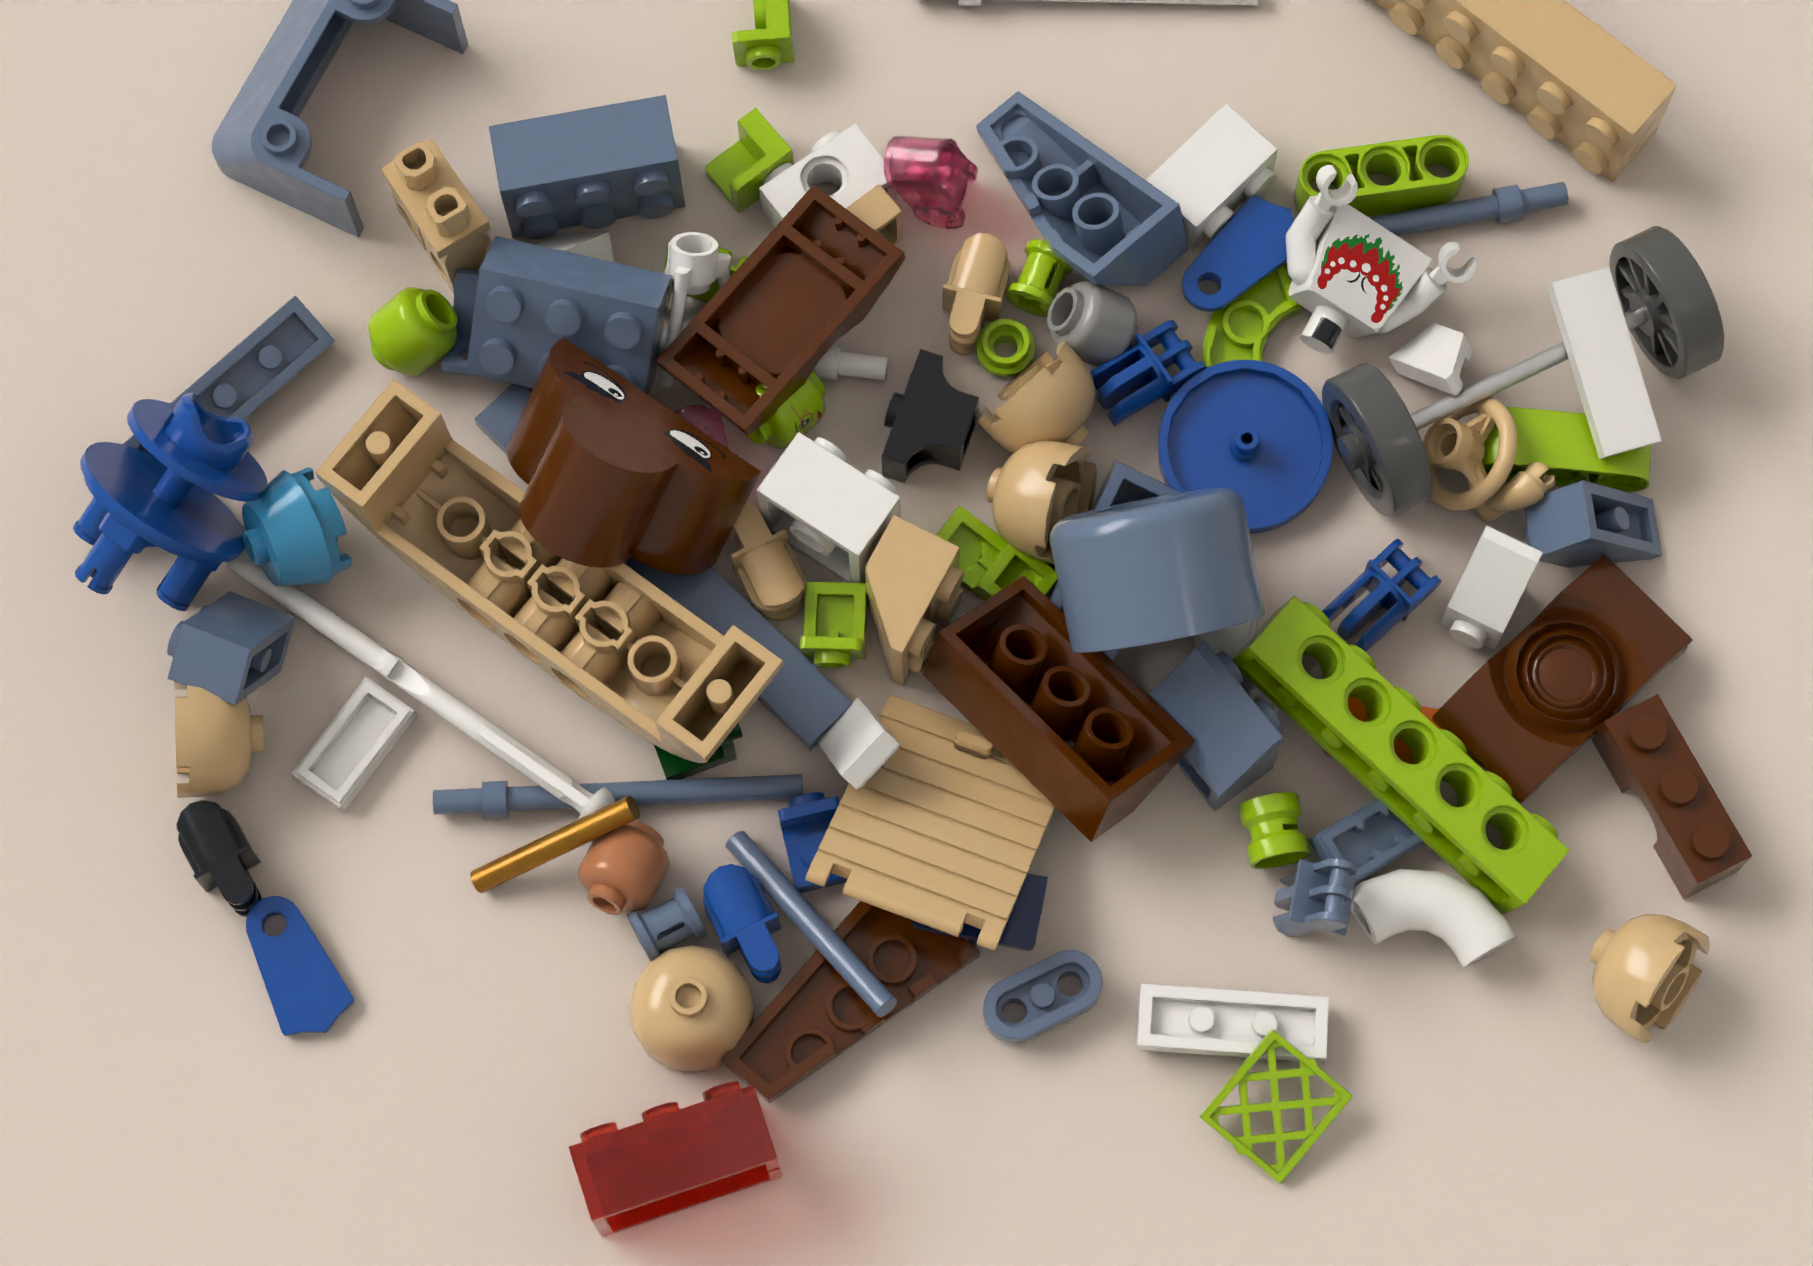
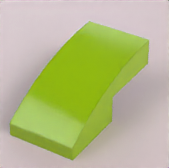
[936,505,1057,601]

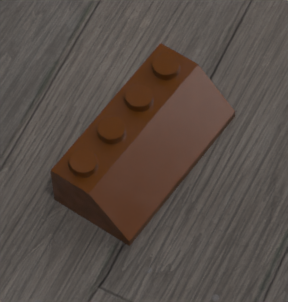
[922,575,1195,842]

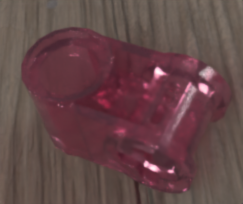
[884,136,978,229]

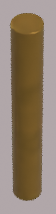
[470,796,640,893]

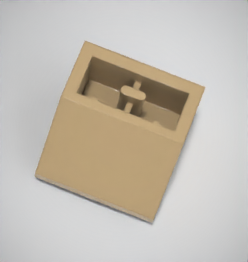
[865,515,965,686]

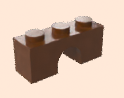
[1592,694,1752,900]

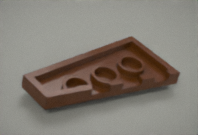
[721,901,980,1104]

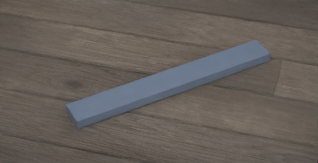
[474,384,853,751]

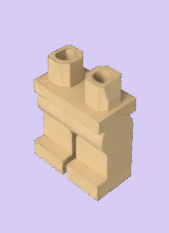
[381,138,492,293]

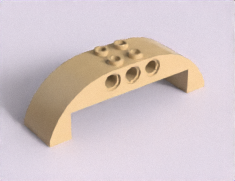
[315,379,784,763]

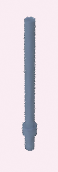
[1370,182,1568,236]
[433,774,803,819]

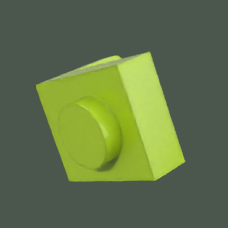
[800,582,868,668]

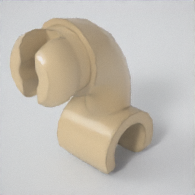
[1474,462,1555,522]

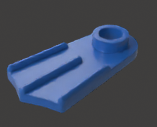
[1182,195,1294,312]
[246,896,355,1036]

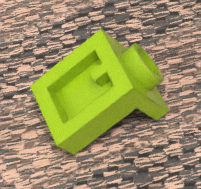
[732,0,794,70]

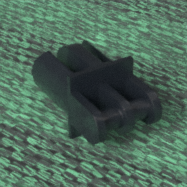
[176,800,262,917]

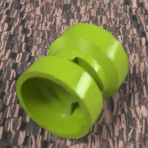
[1238,792,1311,869]

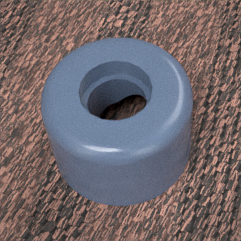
[1050,488,1266,653]

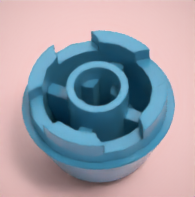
[242,467,352,586]

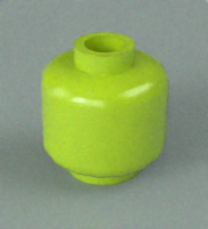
[368,287,458,376]

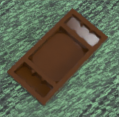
[656,185,906,436]
[1432,555,1693,805]

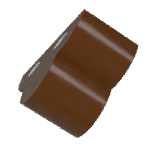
[507,338,761,575]

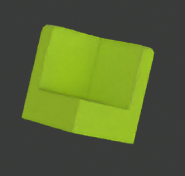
[705,108,794,214]

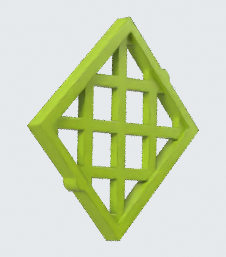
[1199,1029,1353,1183]

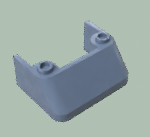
[211,0,468,238]

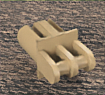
[942,233,1010,356]
[731,503,806,622]

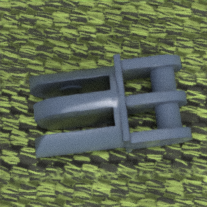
[1273,858,1357,937]

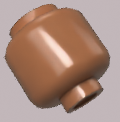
[578,820,670,915]

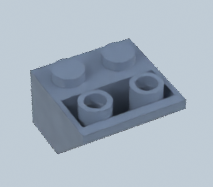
[1148,641,1283,811]

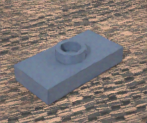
[1308,799,1425,884]

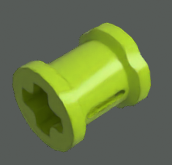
[1005,239,1074,317]

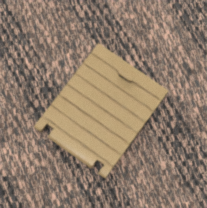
[805,694,1055,951]

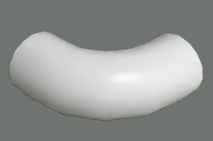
[1351,869,1516,968]

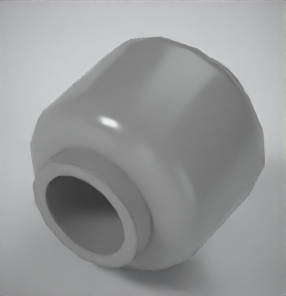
[1047,280,1138,367]

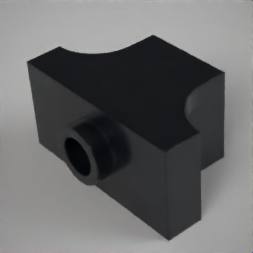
[881,349,979,483]

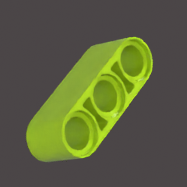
[1294,135,1469,217]
[1482,406,1651,492]

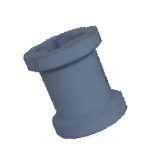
[626,886,707,962]

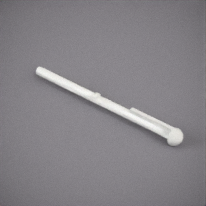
[226,550,615,820]

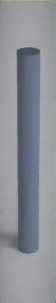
[726,831,897,1017]

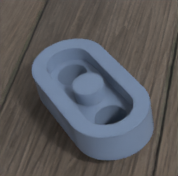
[983,950,1102,1044]

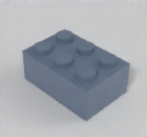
[489,95,685,239]
[466,236,672,395]

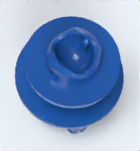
[73,393,267,611]

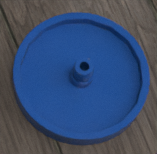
[1157,360,1333,534]

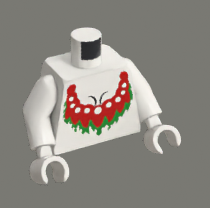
[1286,165,1477,354]

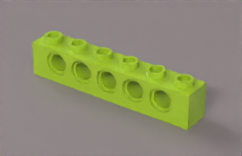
[1232,596,1570,915]

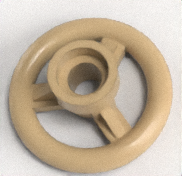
[1422,397,1518,511]

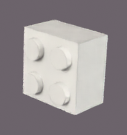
[757,432,901,583]

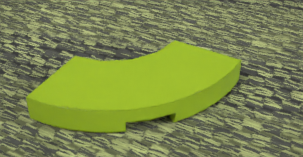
[1202,263,1302,368]

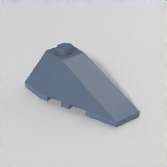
[976,91,1188,286]

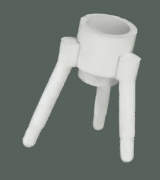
[661,232,731,387]

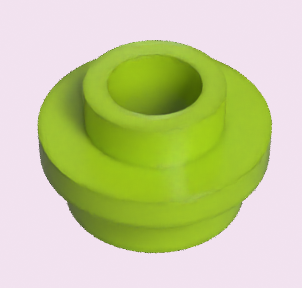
[976,319,1035,377]

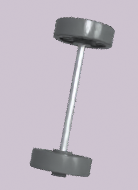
[1322,226,1724,517]

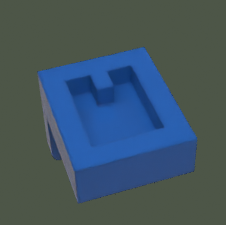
[778,792,847,893]

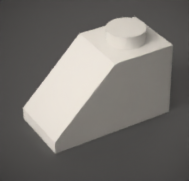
[1440,525,1543,650]

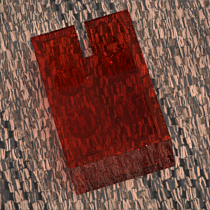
[568,1081,782,1238]

